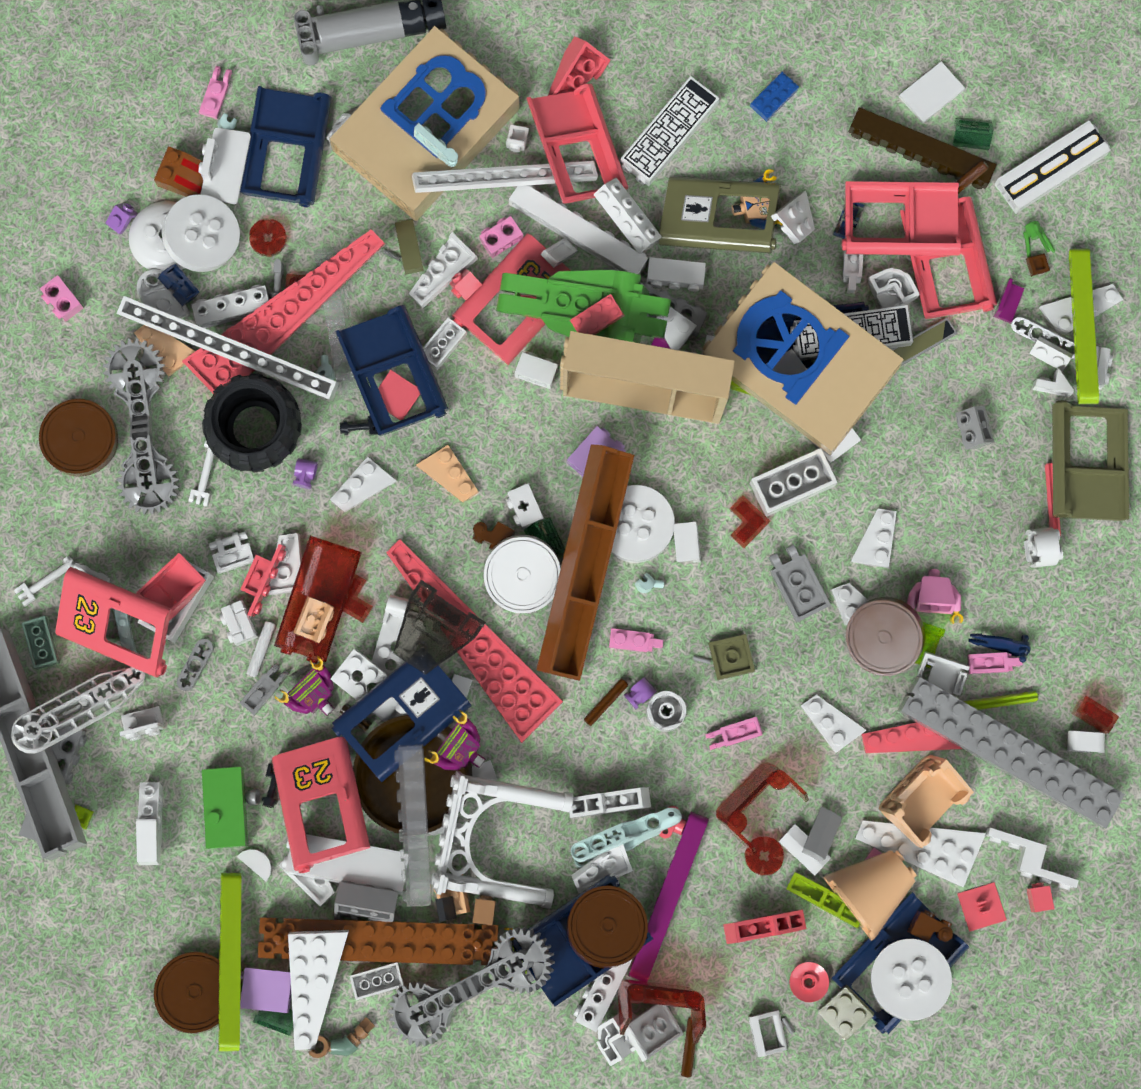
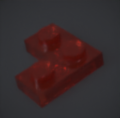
[729,495,770,549]
[330,571,373,623]

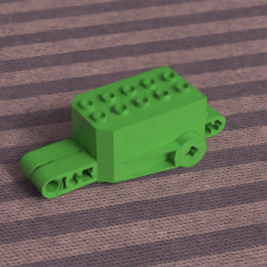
[496,270,671,343]

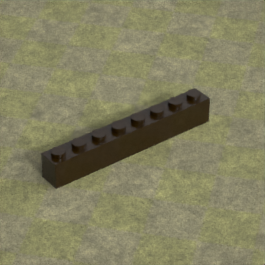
[848,107,997,189]

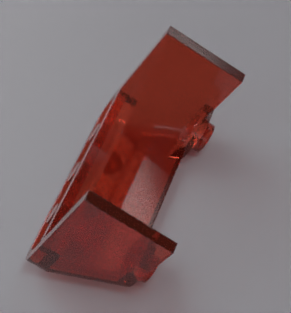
[716,762,809,855]
[618,979,706,1044]

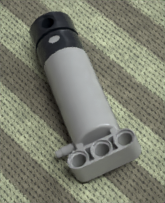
[294,0,447,66]

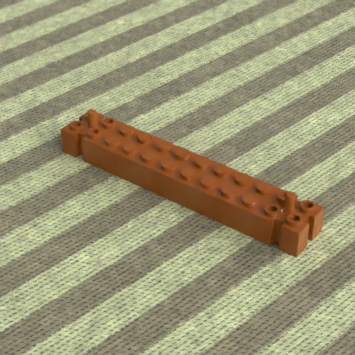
[258,917,499,965]

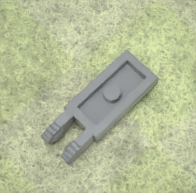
[240,663,289,716]

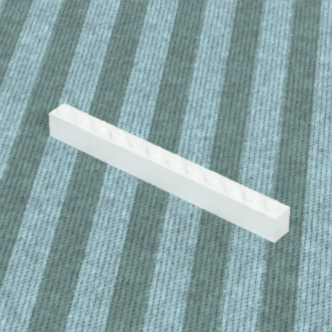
[117,296,339,401]

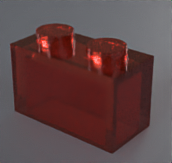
[1071,695,1119,734]

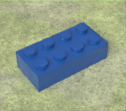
[750,72,799,122]

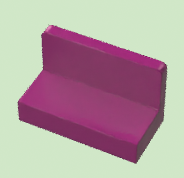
[993,278,1025,324]

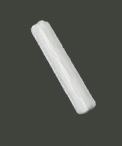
[247,621,275,677]

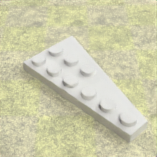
[288,930,349,1050]

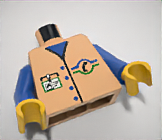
[732,169,783,230]

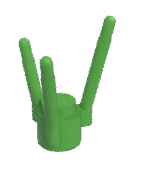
[1023,221,1055,258]

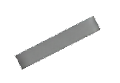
[177,639,214,691]

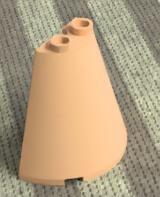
[823,850,917,941]

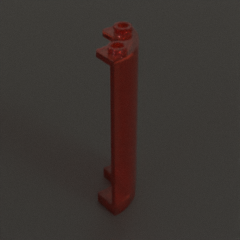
[274,535,362,664]

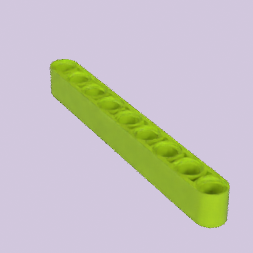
[1069,248,1099,404]
[218,873,242,1052]

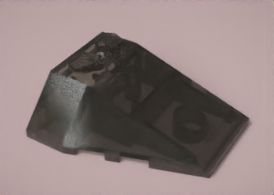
[393,580,486,675]

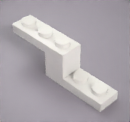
[985,828,1079,891]

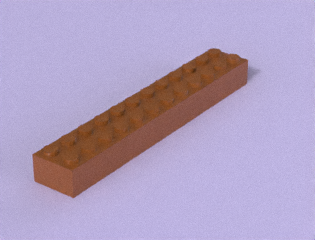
[536,444,635,681]

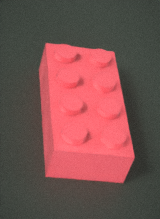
[570,294,625,335]

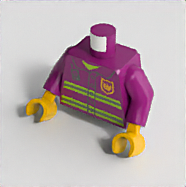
[275,656,335,716]
[424,710,486,770]

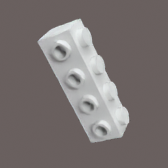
[593,178,662,254]
[191,285,270,328]
[574,959,632,1032]

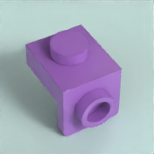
[105,203,138,234]

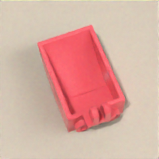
[136,553,206,621]

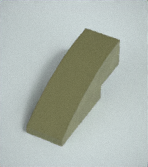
[395,219,424,275]

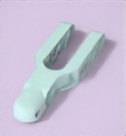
[571,808,682,869]

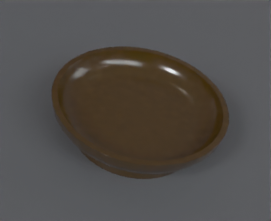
[353,715,472,835]

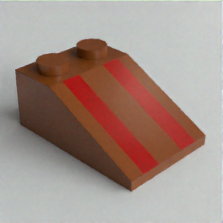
[154,146,203,197]

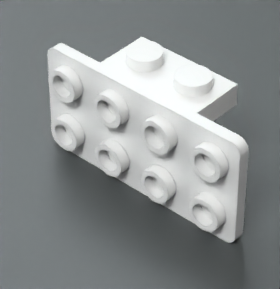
[199,128,251,204]

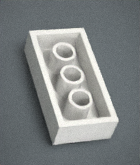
[423,317,467,370]
[349,962,404,1000]

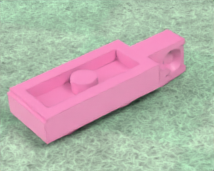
[609,628,663,653]
[967,652,1023,674]

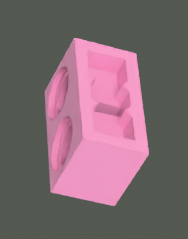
[479,216,523,259]
[40,275,84,322]

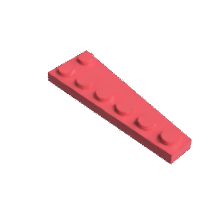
[861,722,962,753]

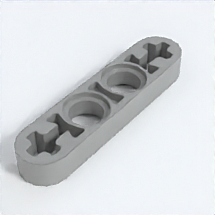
[1011,315,1075,359]

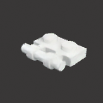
[209,531,254,574]

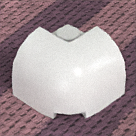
[596,1011,637,1066]

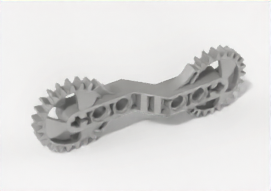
[103,338,180,514]
[388,927,555,1047]

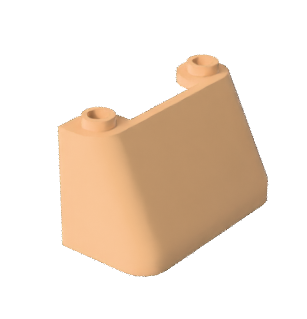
[879,755,974,848]

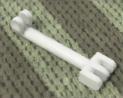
[189,441,214,507]
[14,556,75,607]

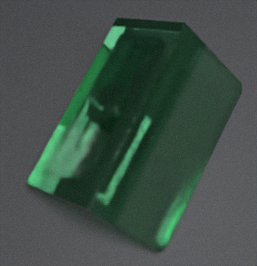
[952,118,994,150]
[524,517,565,556]
[253,1009,294,1036]

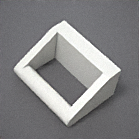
[748,1010,788,1057]

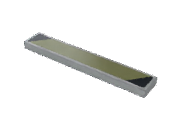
[891,318,957,366]

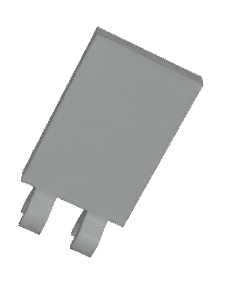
[768,544,831,623]

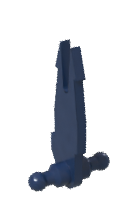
[968,633,1031,663]

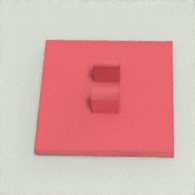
[378,370,420,420]
[957,882,1007,932]

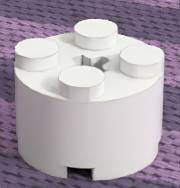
[1024,527,1063,568]
[646,691,686,732]

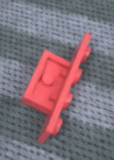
[240,544,286,617]

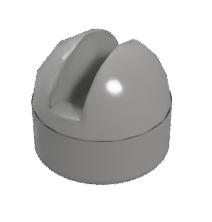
[245,789,260,805]

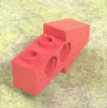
[723,910,807,944]

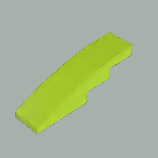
[786,872,860,929]

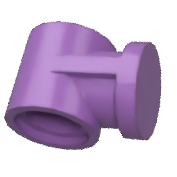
[293,458,318,489]
[623,677,657,710]

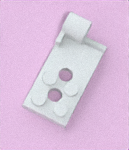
[372,594,426,674]
[331,648,408,722]

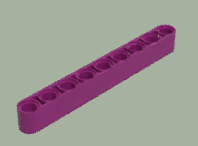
[628,811,709,983]

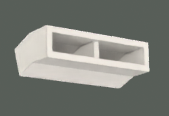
[779,824,831,875]

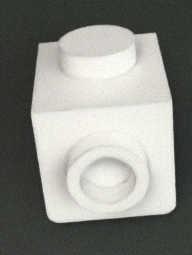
[506,125,529,152]

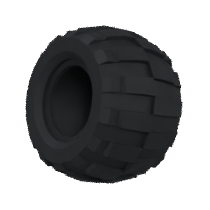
[202,373,302,473]

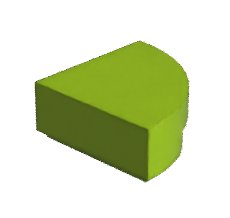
[74,804,94,830]

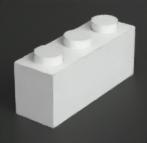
[647,257,706,292]

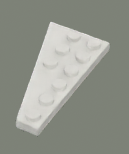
[855,821,986,887]

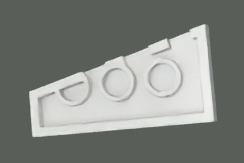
[409,232,478,309]
[1039,284,1123,336]

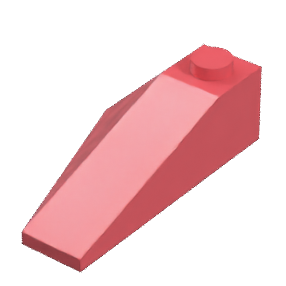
[548,36,610,96]

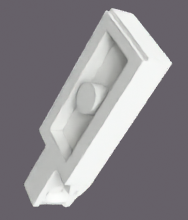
[842,251,863,293]

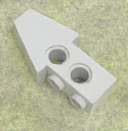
[136,782,163,865]
[569,788,651,818]

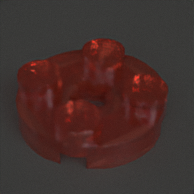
[249,219,287,257]
[744,836,784,876]

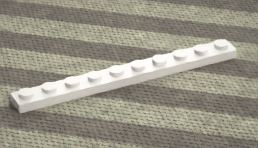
[412,161,598,193]

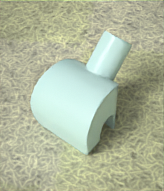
[217,113,237,130]
[316,355,336,380]
[635,573,664,593]

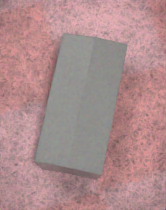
[802,807,842,862]

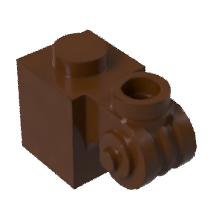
[472,522,515,550]
[907,909,953,942]

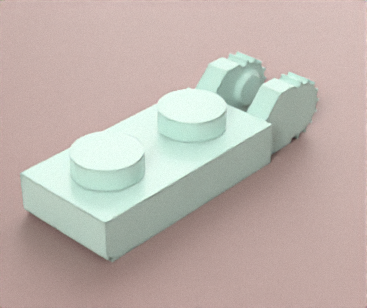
[414,123,458,167]

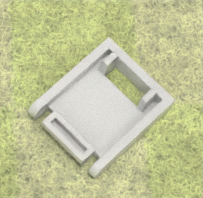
[916,651,970,698]

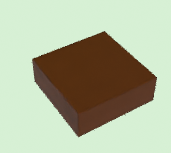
[1026,253,1050,277]

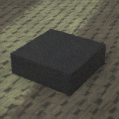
[435,896,457,922]

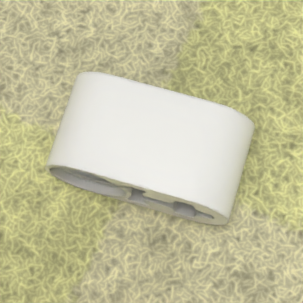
[1067,731,1105,753]

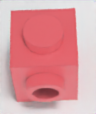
[449,269,482,300]
[1027,882,1054,912]

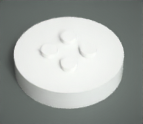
[162,195,240,272]
[611,485,675,563]
[484,535,561,613]
[871,939,952,1021]

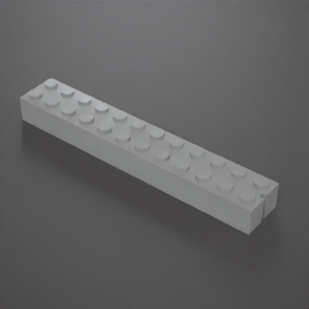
[0,628,87,860]
[897,677,1125,829]

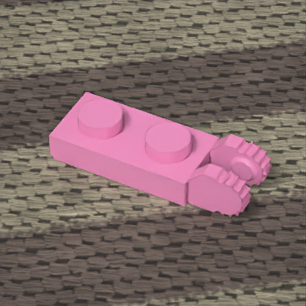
[199,66,232,119]
[705,717,763,750]

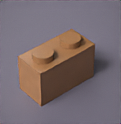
[473,895,496,925]

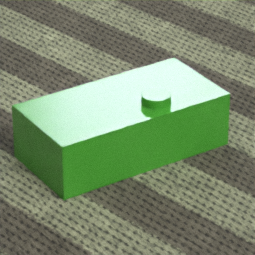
[202,767,248,849]

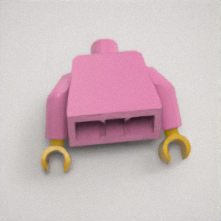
[907,569,963,624]

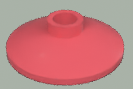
[789,962,829,1002]

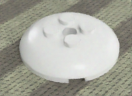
[129,201,185,273]

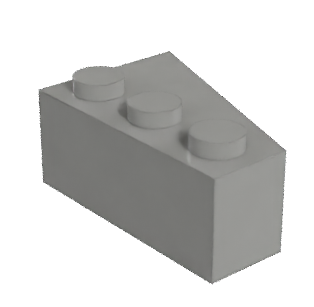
[334,881,398,922]

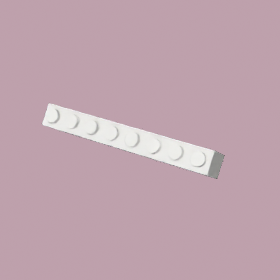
[509,185,648,275]

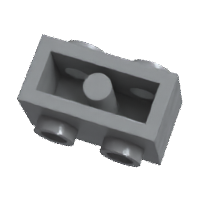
[956,406,994,450]

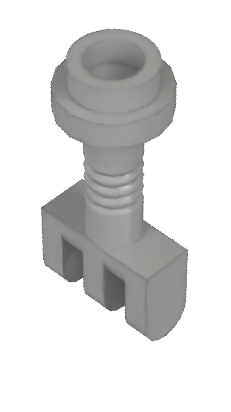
[269,259,284,299]

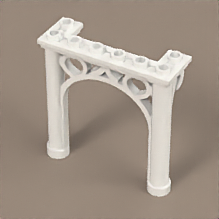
[431,771,573,909]

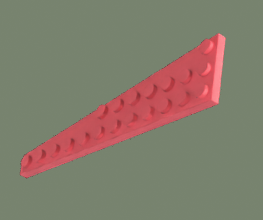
[182,229,385,394]
[386,539,563,743]

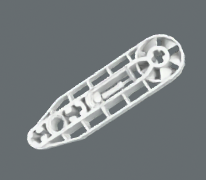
[11,667,145,754]

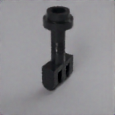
[340,416,378,436]
[262,763,277,808]

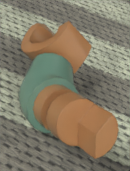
[308,1017,375,1058]

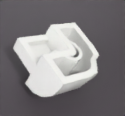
[868,268,920,309]

